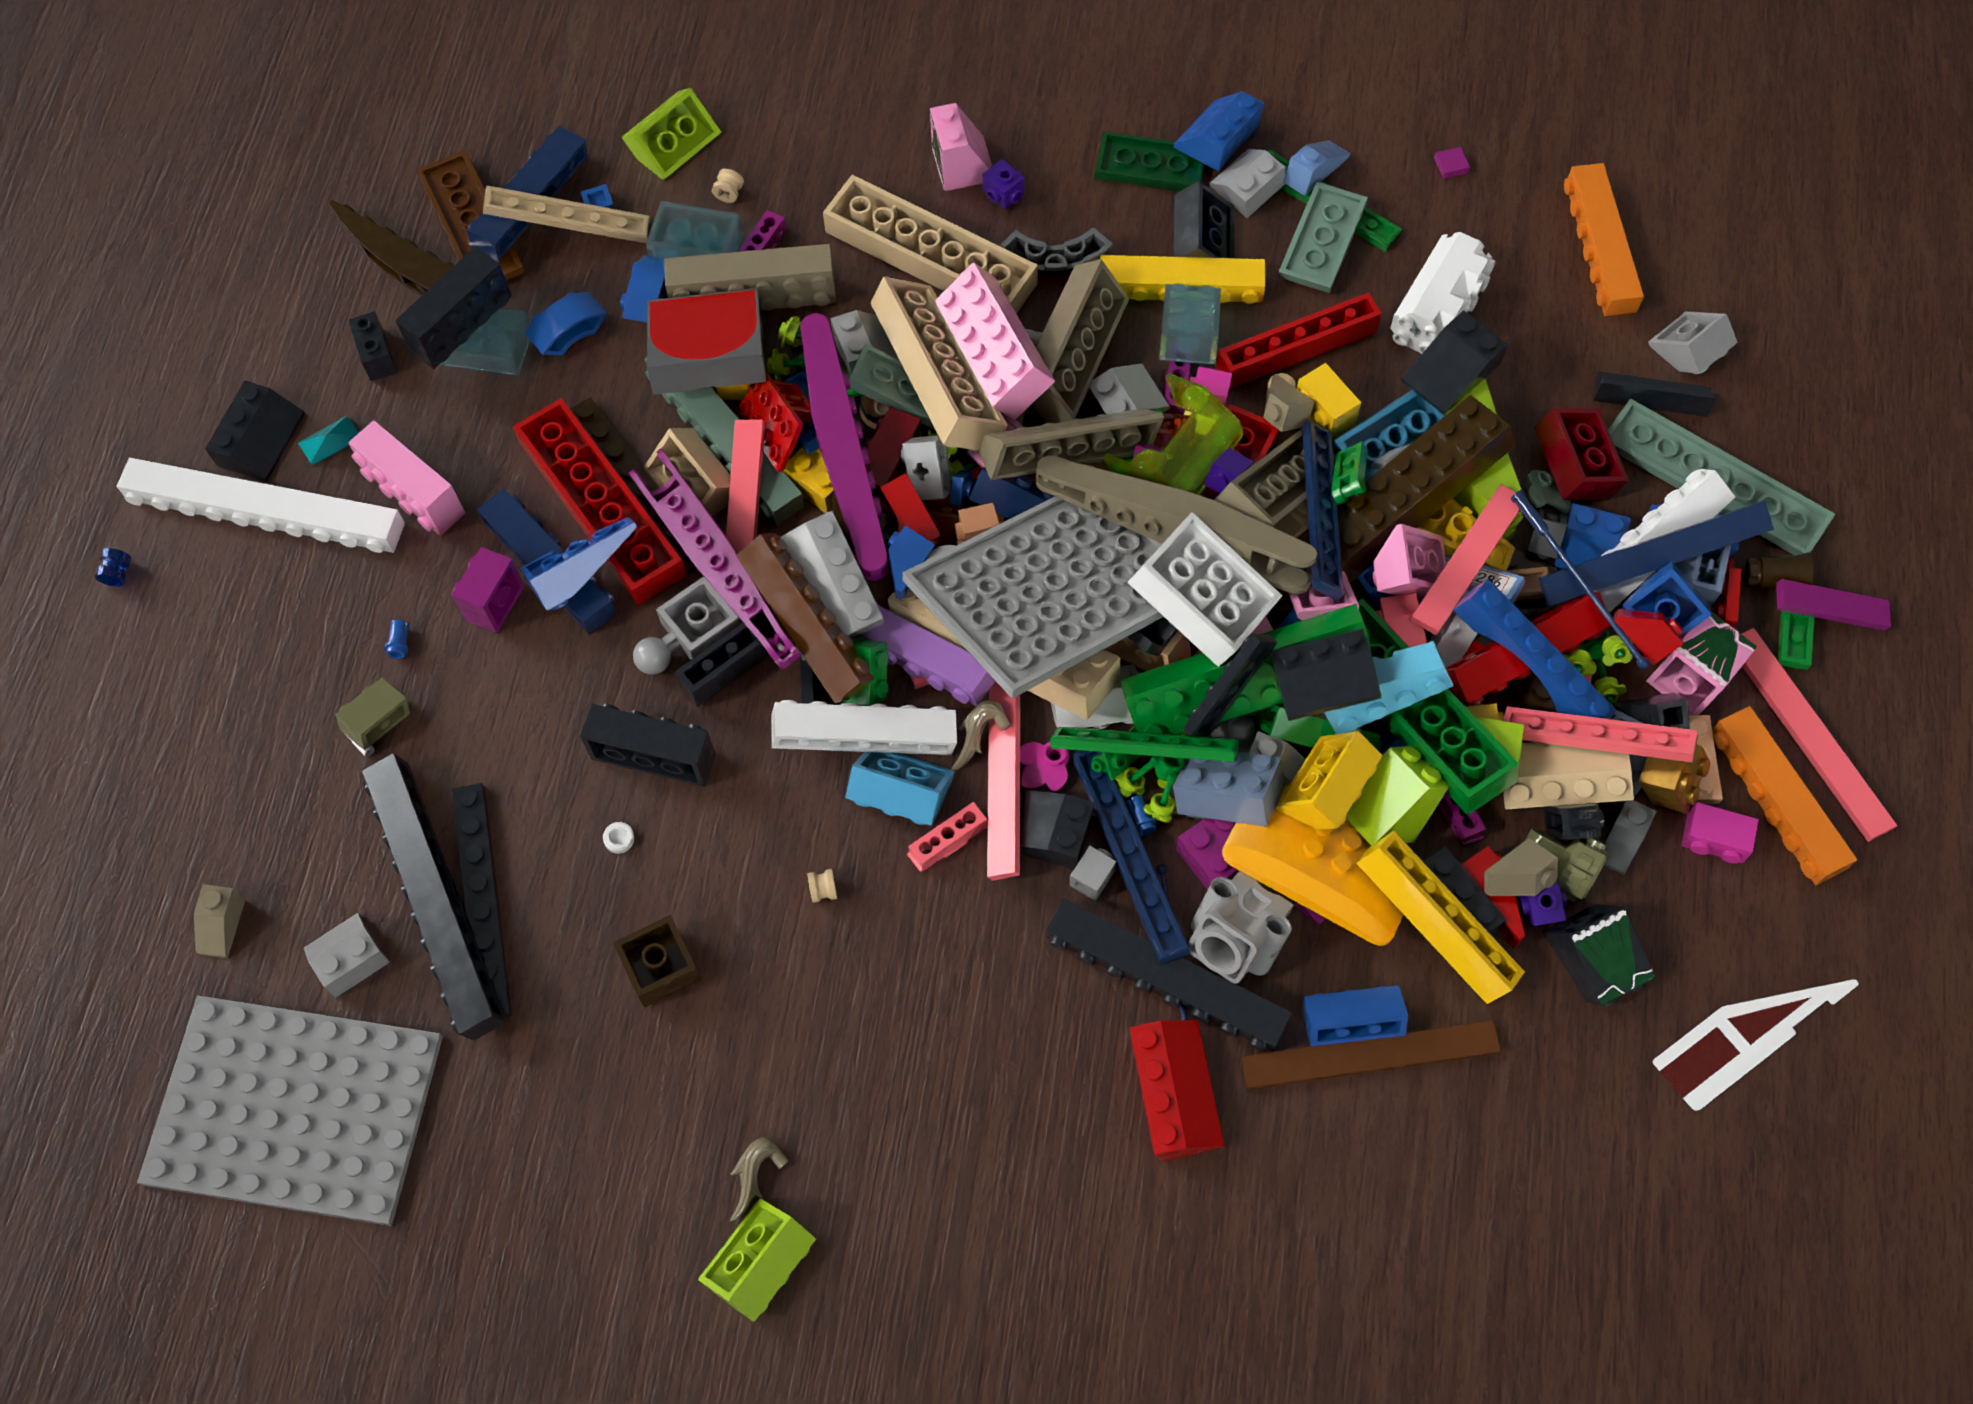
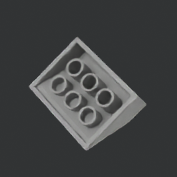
[781,511,884,661]

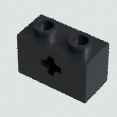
[348,311,398,381]

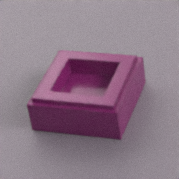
[1434,147,1470,179]

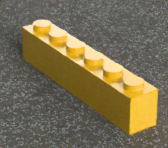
[1100,255,1265,304]
[1356,831,1525,1004]

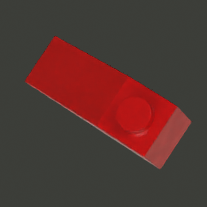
[1461,846,1525,949]

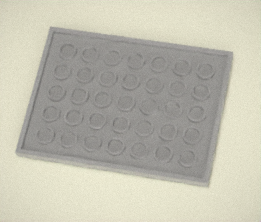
[902,496,1164,699]
[137,995,443,1226]

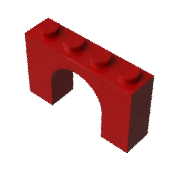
[852,473,941,579]

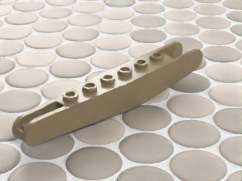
[1036,456,1317,594]

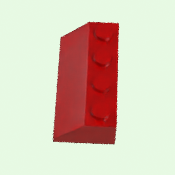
[1129,1020,1225,1161]

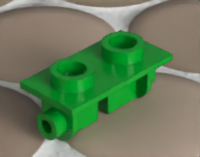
[1091,726,1141,781]

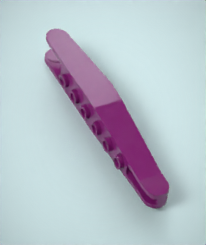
[801,313,889,581]
[629,449,802,670]

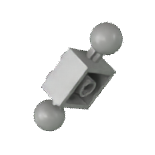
[633,576,740,675]

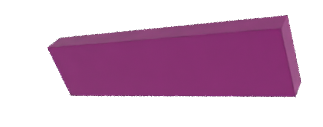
[1776,579,1891,631]

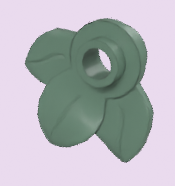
[1526,470,1573,515]

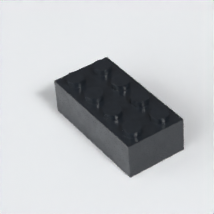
[395,246,512,369]
[580,703,716,787]

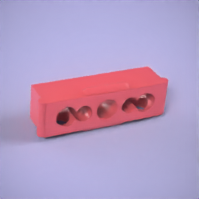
[907,802,988,872]

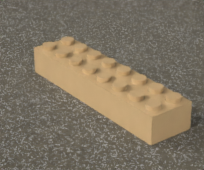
[823,175,1038,314]
[870,276,1008,452]
[888,589,1120,720]

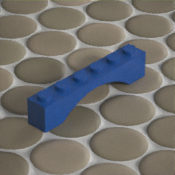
[1453,579,1617,719]

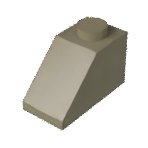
[1263,375,1314,432]
[1484,838,1558,896]
[194,884,245,959]

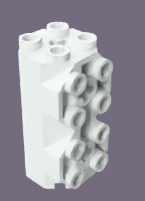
[1391,232,1496,354]

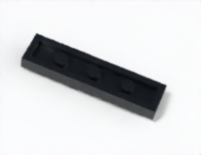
[1183,634,1277,737]

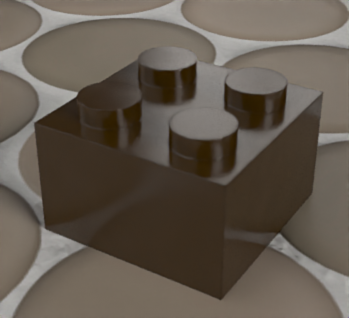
[613,914,702,1008]

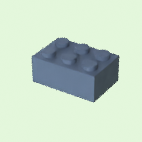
[1173,752,1285,827]

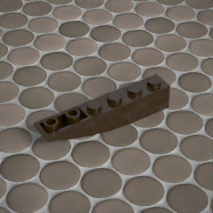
[329,200,455,296]

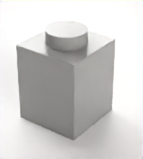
[1070,846,1116,901]

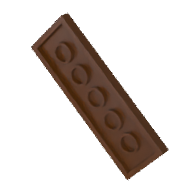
[416,150,525,281]

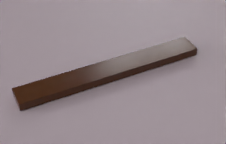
[1240,1020,1501,1091]

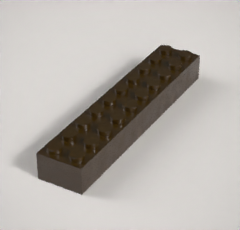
[1269,394,1516,623]

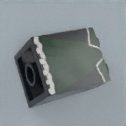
[1543,904,1655,1007]

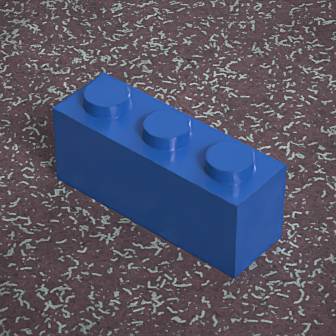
[1303,985,1408,1046]

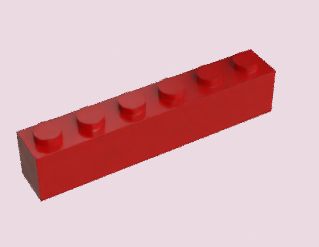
[1216,293,1382,389]
[1446,592,1611,706]

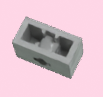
[901,436,952,500]

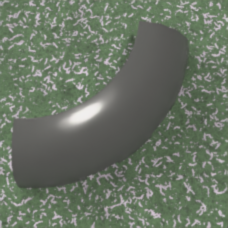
[999,227,1113,273]

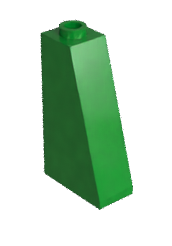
[1255,703,1381,751]

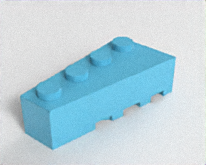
[1324,642,1453,734]

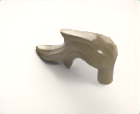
[951,700,1011,770]
[730,1136,789,1221]

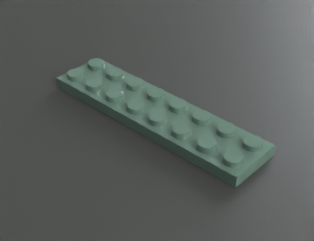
[1608,398,1835,555]

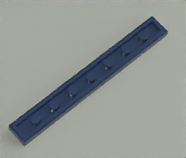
[1302,420,1344,601]
[1538,501,1774,606]
[1071,751,1190,964]

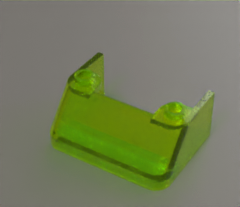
[1104,373,1243,495]

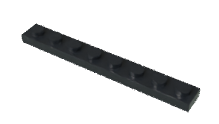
[452,783,512,1017]

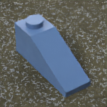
[1284,140,1350,196]

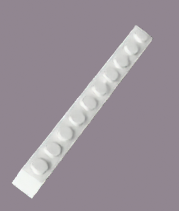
[116,458,405,553]

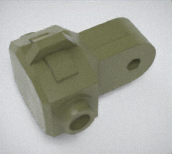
[1525,827,1608,902]

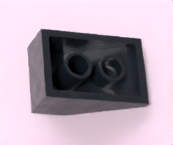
[1401,310,1508,416]
[1020,790,1095,870]

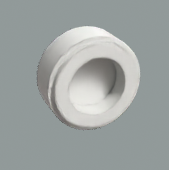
[603,822,634,854]

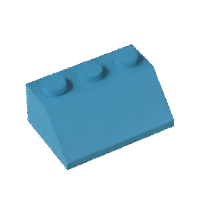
[845,752,955,826]

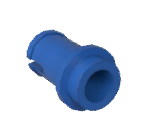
[384,620,410,659]
[1126,795,1157,837]

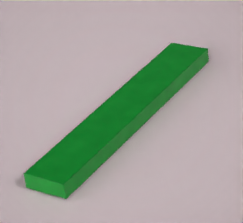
[1268,149,1402,252]
[1050,726,1239,762]

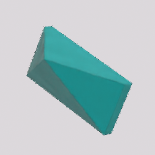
[298,415,359,466]

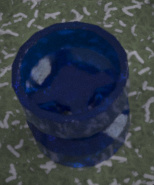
[94,548,131,587]

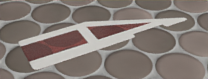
[1653,979,1858,1111]

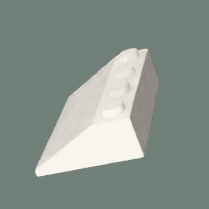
[1127,512,1282,667]

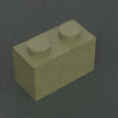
[335,677,410,751]

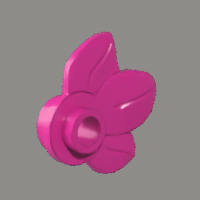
[1020,742,1070,792]

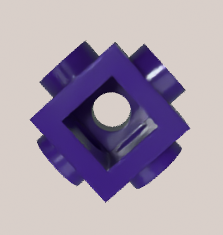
[982,159,1024,210]
[1518,883,1567,927]

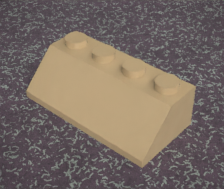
[1503,742,1634,809]

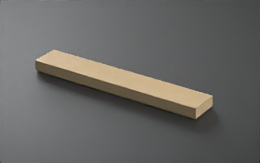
[483,185,649,243]

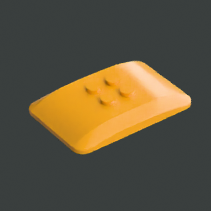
[1222,783,1404,946]

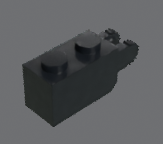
[1543,803,1604,840]

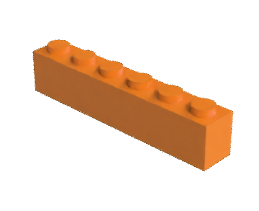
[1564,163,1644,316]
[1712,706,1857,886]

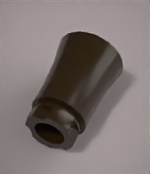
[1744,552,1814,589]

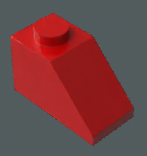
[1614,609,1684,666]

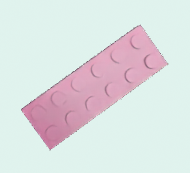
[935,262,1055,420]

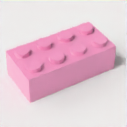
[348,420,466,536]

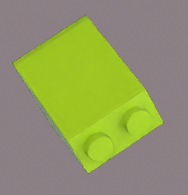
[1453,453,1523,541]
[1346,746,1450,845]

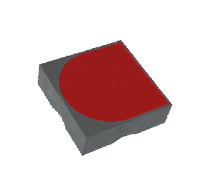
[647,288,767,395]

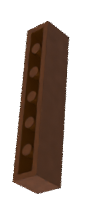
[736,533,874,703]

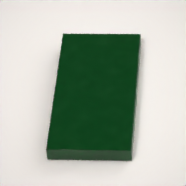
[1094,131,1205,191]

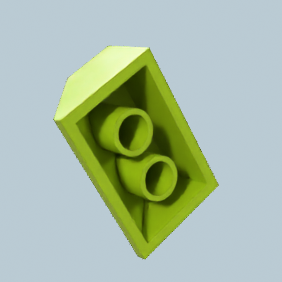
[621,88,721,180]
[698,1198,816,1322]

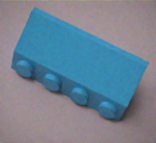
[1332,390,1444,482]

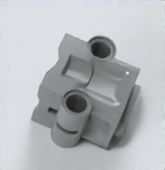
[1188,871,1294,983]

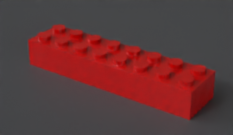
[513,398,687,606]

